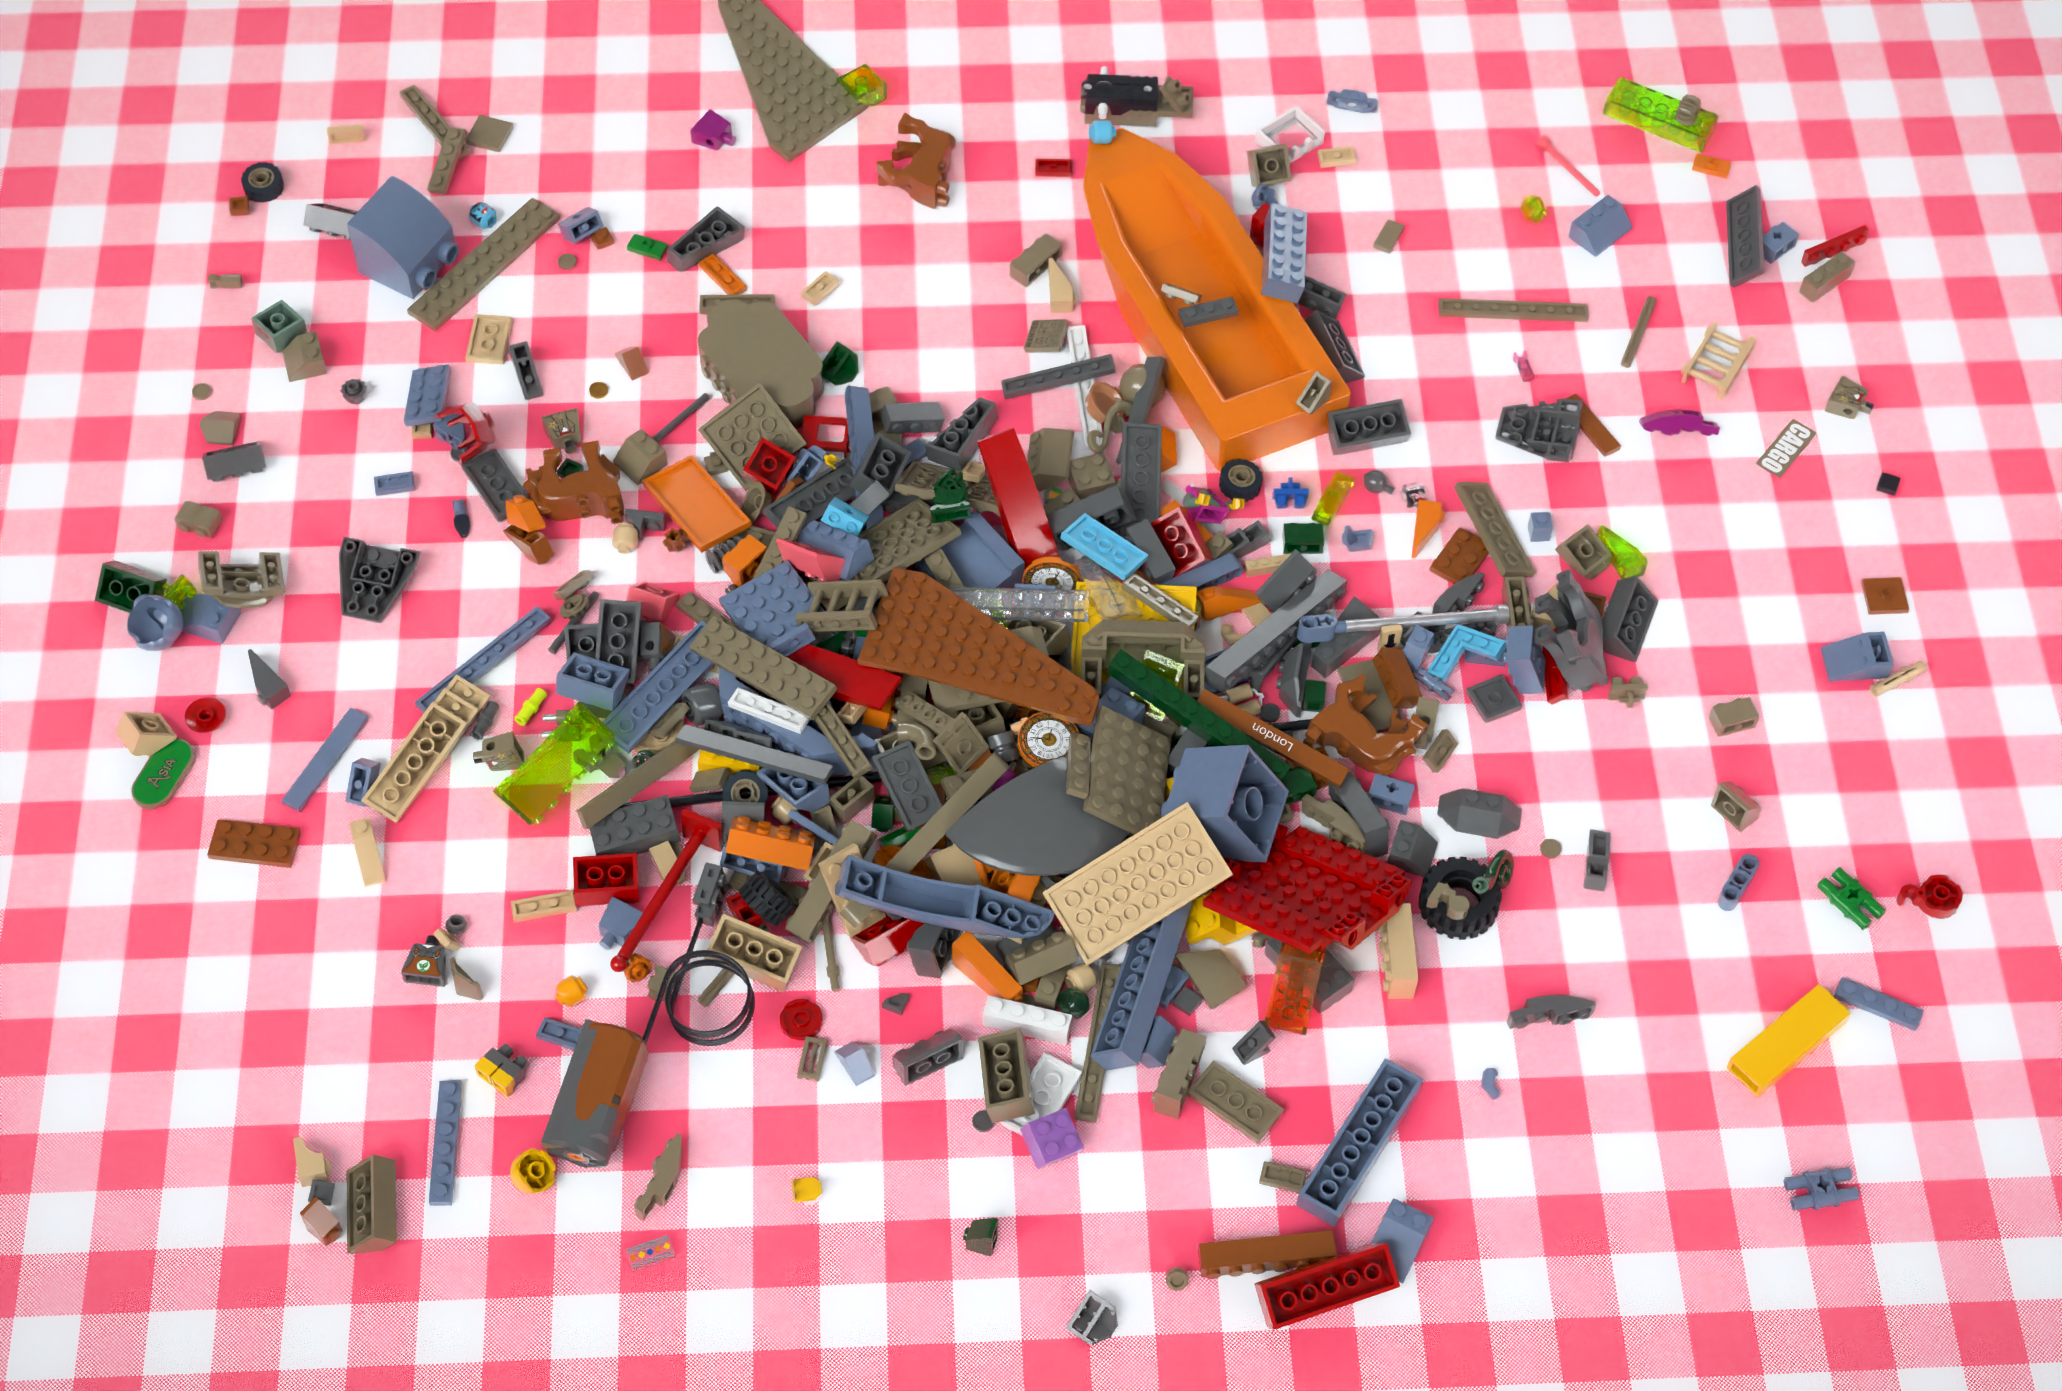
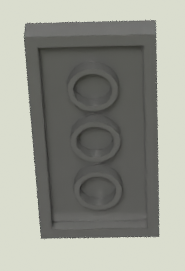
[461,448,530,522]
[872,740,942,833]

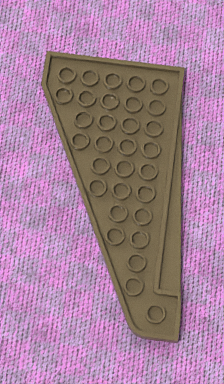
[718,0,868,163]

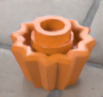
[624,953,652,983]

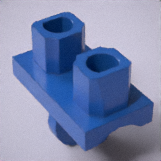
[1272,477,1309,509]

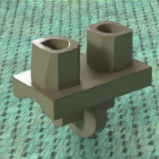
[1159,76,1192,113]
[1608,676,1648,708]

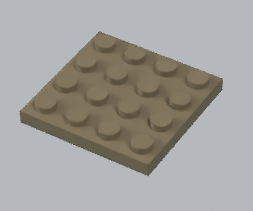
[698,382,807,491]

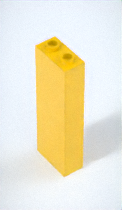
[1726,984,1851,1098]

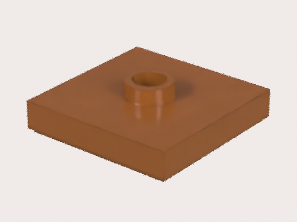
[1861,577,1909,615]

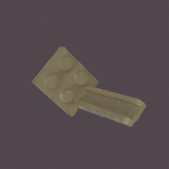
[896,692,989,775]

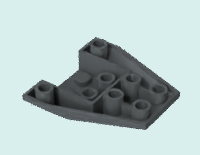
[339,536,421,624]

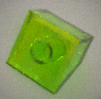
[837,63,887,107]

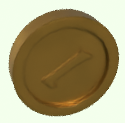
[589,382,608,399]

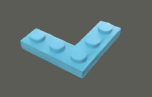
[1427,624,1506,682]

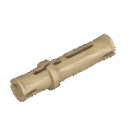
[1870,660,1927,697]

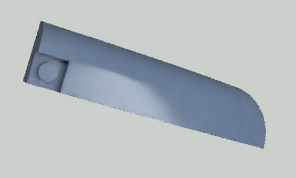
[835,855,1055,938]

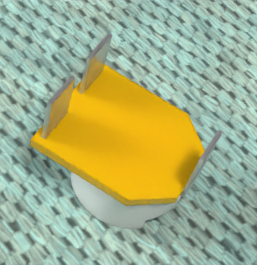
[791,1176,823,1205]

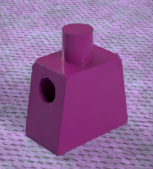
[690,109,736,151]

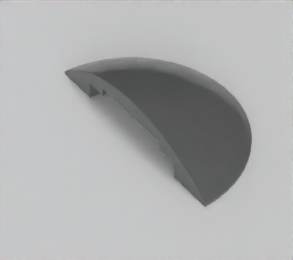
[945,755,1129,876]

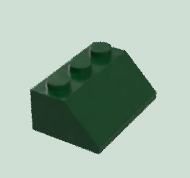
[94,560,167,613]

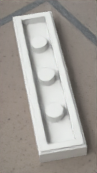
[728,688,810,734]

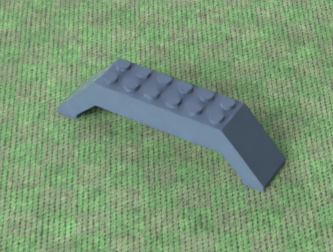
[719,667,879,777]

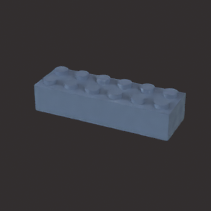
[1261,203,1307,304]

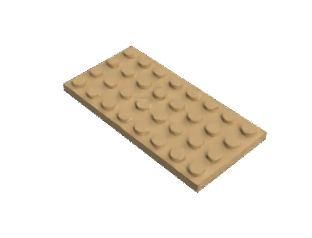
[1042,802,1233,966]

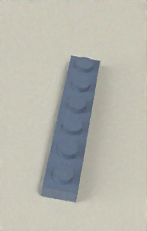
[429,1080,463,1206]

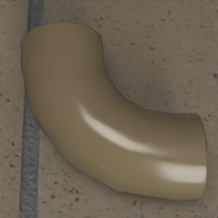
[898,721,937,760]

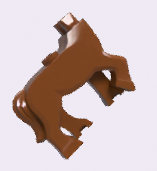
[876,112,956,209]
[522,440,625,524]
[1303,674,1428,775]

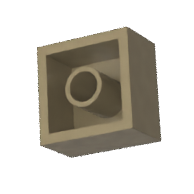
[1246,144,1292,187]
[1068,452,1116,500]

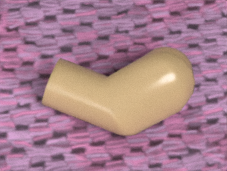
[1220,624,1246,644]

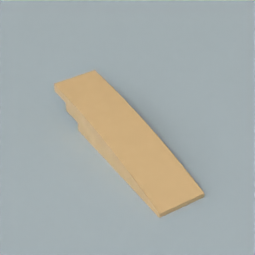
[361,674,491,823]

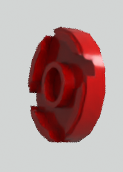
[779,999,823,1041]

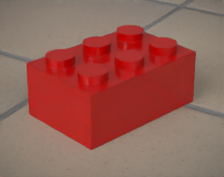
[1150,507,1213,578]
[573,853,640,906]

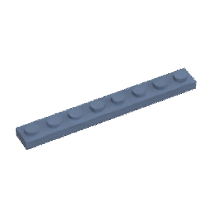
[414,606,551,714]

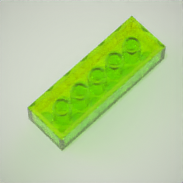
[1603,77,1719,153]

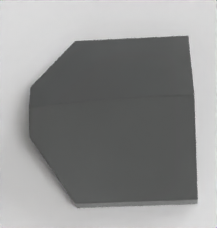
[1065,1289,1117,1346]

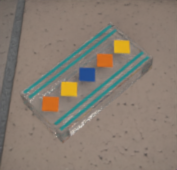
[625,1235,676,1272]

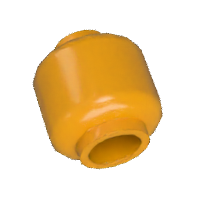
[555,975,588,1007]

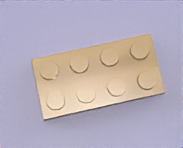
[818,843,886,937]

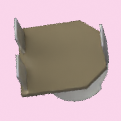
[595,747,626,783]

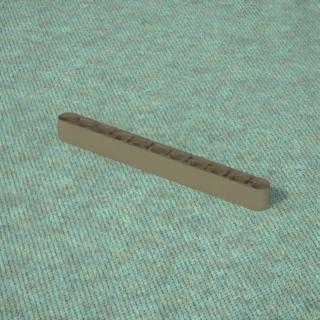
[839,752,1009,928]

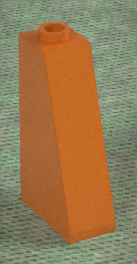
[952,932,1023,1003]

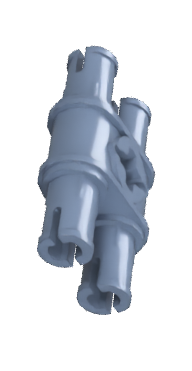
[1783,1166,1860,1211]

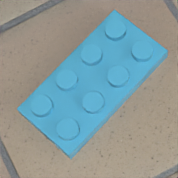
[1060,513,1148,581]

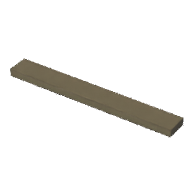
[1438,298,1589,322]
[576,726,700,829]
[1074,963,1121,1123]

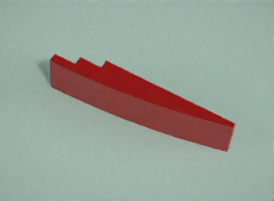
[977,427,1060,570]
[786,644,902,711]

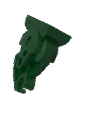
[930,468,972,523]

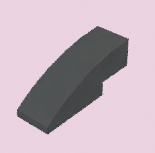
[1225,520,1272,559]
[1583,829,1611,892]

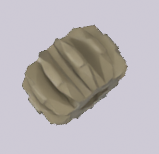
[1675,94,1702,126]

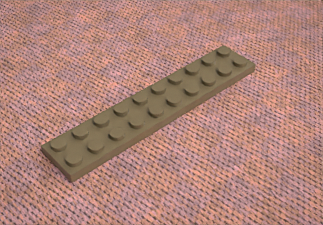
[407,197,561,332]

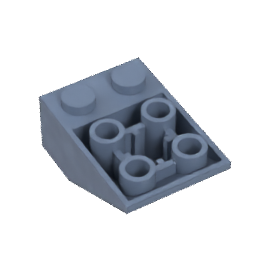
[1820,631,1894,682]

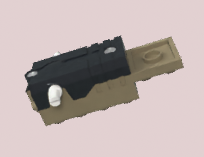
[1080,66,1193,127]

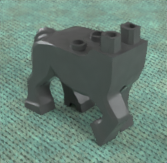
[1534,569,1608,692]

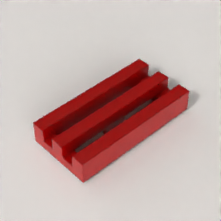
[1035,158,1071,177]

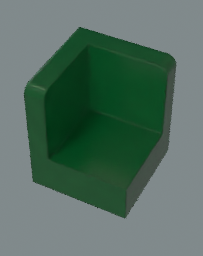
[1303,679,1326,712]

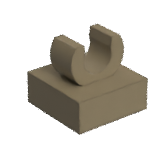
[704,451,728,476]

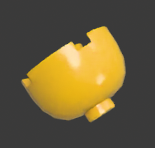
[510,1148,556,1194]

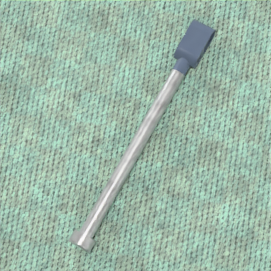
[1297,604,1510,643]

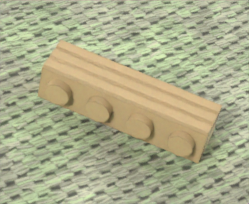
[1244,554,1291,578]

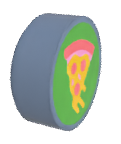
[1044,487,1063,504]

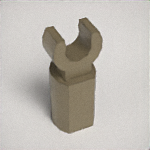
[208,274,243,289]

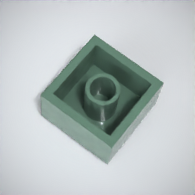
[251,299,307,353]

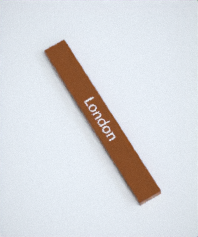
[1197,689,1349,788]

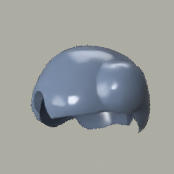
[127,594,184,651]

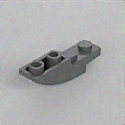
[1429,572,1485,632]
[1507,995,1596,1029]

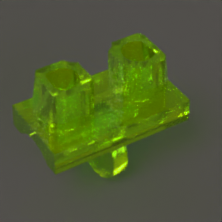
[162,574,197,610]

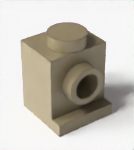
[647,964,675,1002]

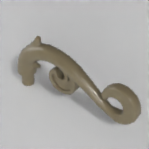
[1087,397,1133,453]

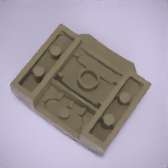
[197,551,285,608]

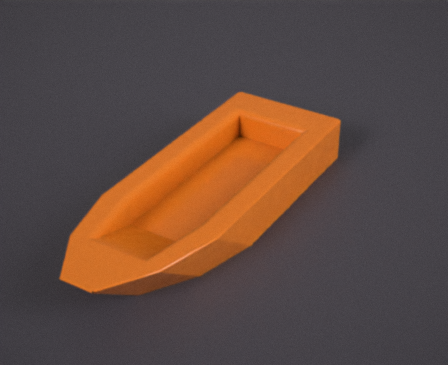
[1083,128,1351,472]

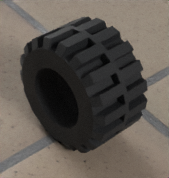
[739,871,795,926]

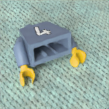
[786,445,841,484]

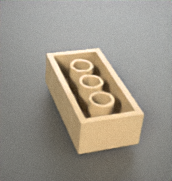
[1377,903,1418,999]
[704,914,802,992]

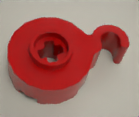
[1896,874,1963,919]

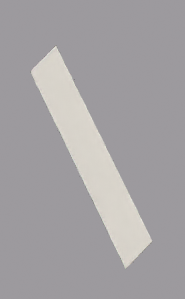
[1160,477,1226,534]

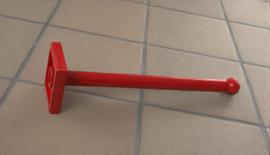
[610,809,723,972]

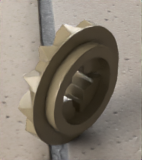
[560,594,590,620]

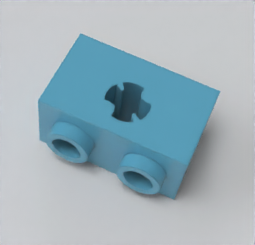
[821,497,869,536]

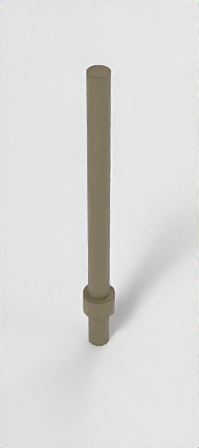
[822,917,840,992]

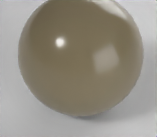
[1119,364,1165,408]

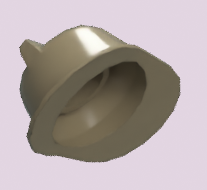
[740,482,773,524]

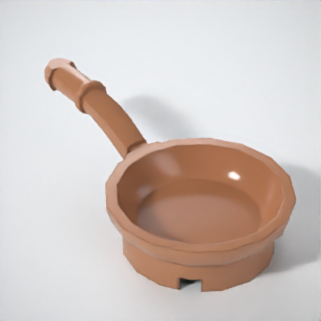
[1085,382,1127,424]

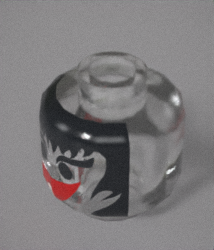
[1399,481,1429,508]

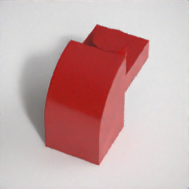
[726,892,762,927]

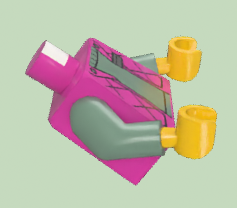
[1182,484,1244,524]

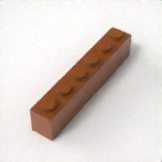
[1198,1230,1337,1279]

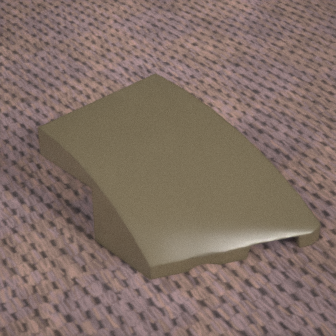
[1175,949,1247,1010]

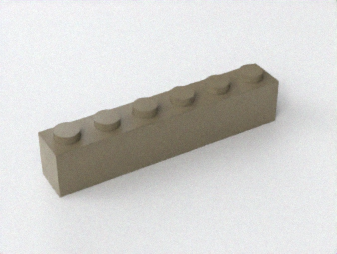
[785,819,877,945]

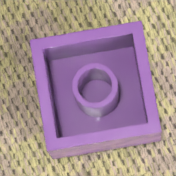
[1020,1108,1084,1170]

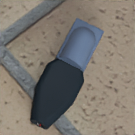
[452,499,470,538]

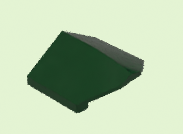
[822,341,859,386]

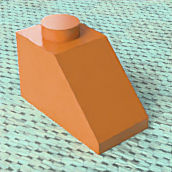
[506,495,546,532]

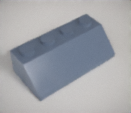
[797,520,874,581]

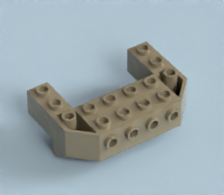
[1081,619,1205,701]

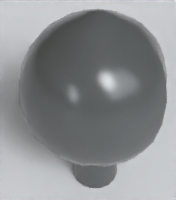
[1363,470,1395,495]

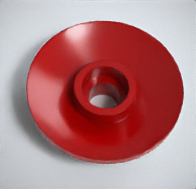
[184,697,226,733]

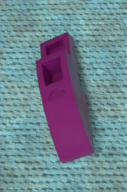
[1639,409,1720,436]

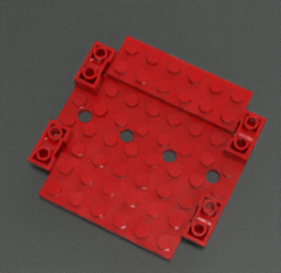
[1203,824,1412,954]

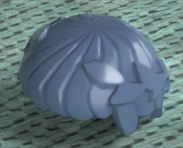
[1251,184,1278,210]

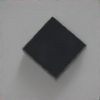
[1876,472,1901,496]

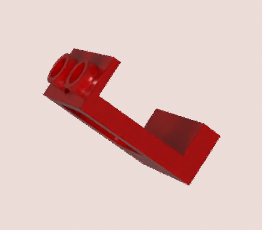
[801,415,851,458]

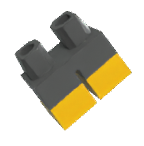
[474,1043,529,1098]

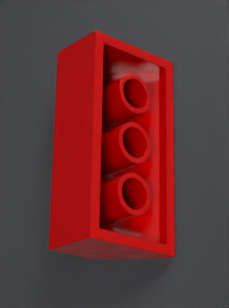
[849,915,924,966]

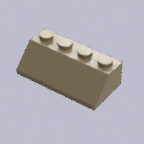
[346,1154,397,1254]

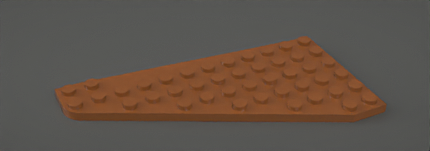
[857,567,1099,726]

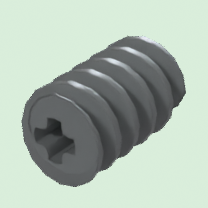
[705,536,741,574]

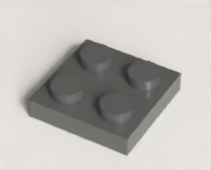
[1466,674,1522,724]

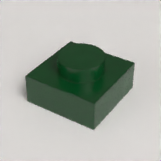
[556,458,584,478]

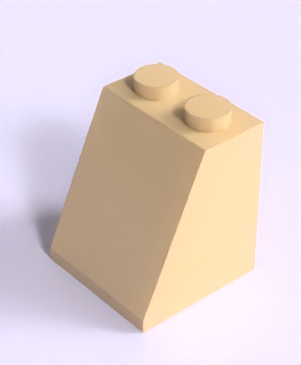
[924,844,982,886]

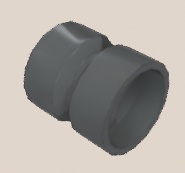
[987,731,1020,763]

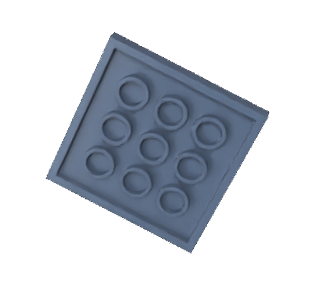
[718,560,825,645]

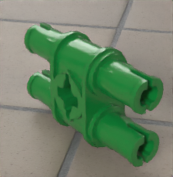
[1817,867,1886,931]

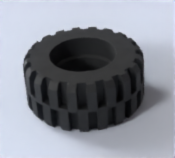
[1418,856,1502,940]

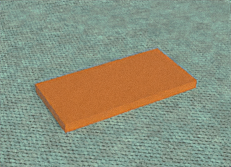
[642,455,752,553]

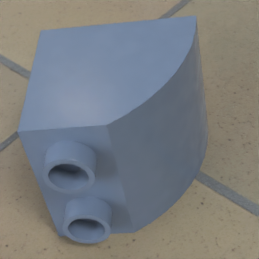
[347,175,459,299]
[1161,745,1289,862]

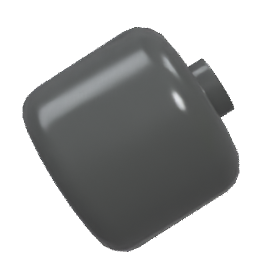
[682,682,724,726]

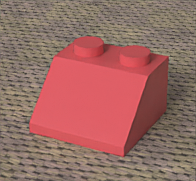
[626,581,680,622]

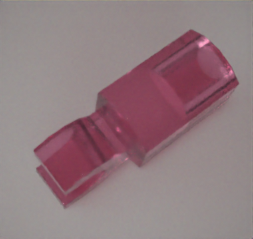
[1513,350,1535,382]

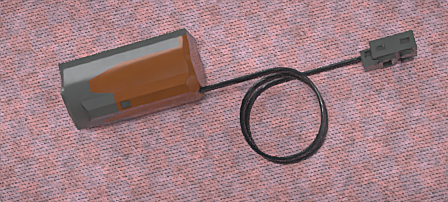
[541,862,755,1168]

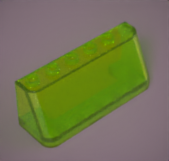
[493,701,616,826]

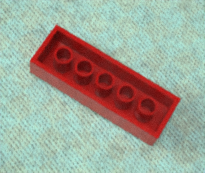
[1254,1241,1400,1330]

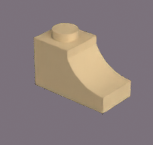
[293,1137,332,1188]

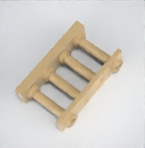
[1681,320,1757,400]

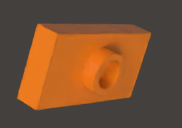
[1691,153,1732,179]

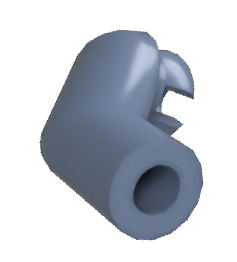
[1481,1068,1501,1100]

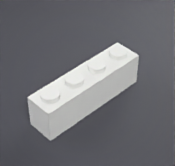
[983,995,1072,1045]

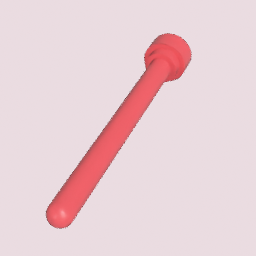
[1536,135,1600,197]

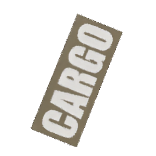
[1755,419,1817,478]

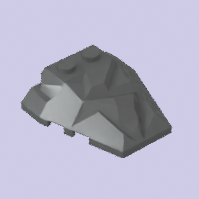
[1495,398,1582,462]

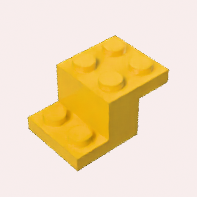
[1186,892,1257,946]

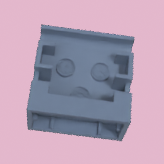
[914,511,1024,608]

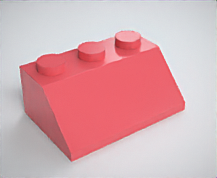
[776,538,845,582]

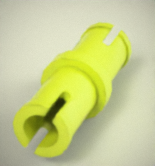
[514,688,547,726]

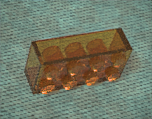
[1265,943,1326,1036]

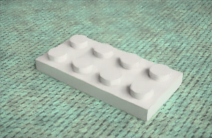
[1001,1052,1082,1136]

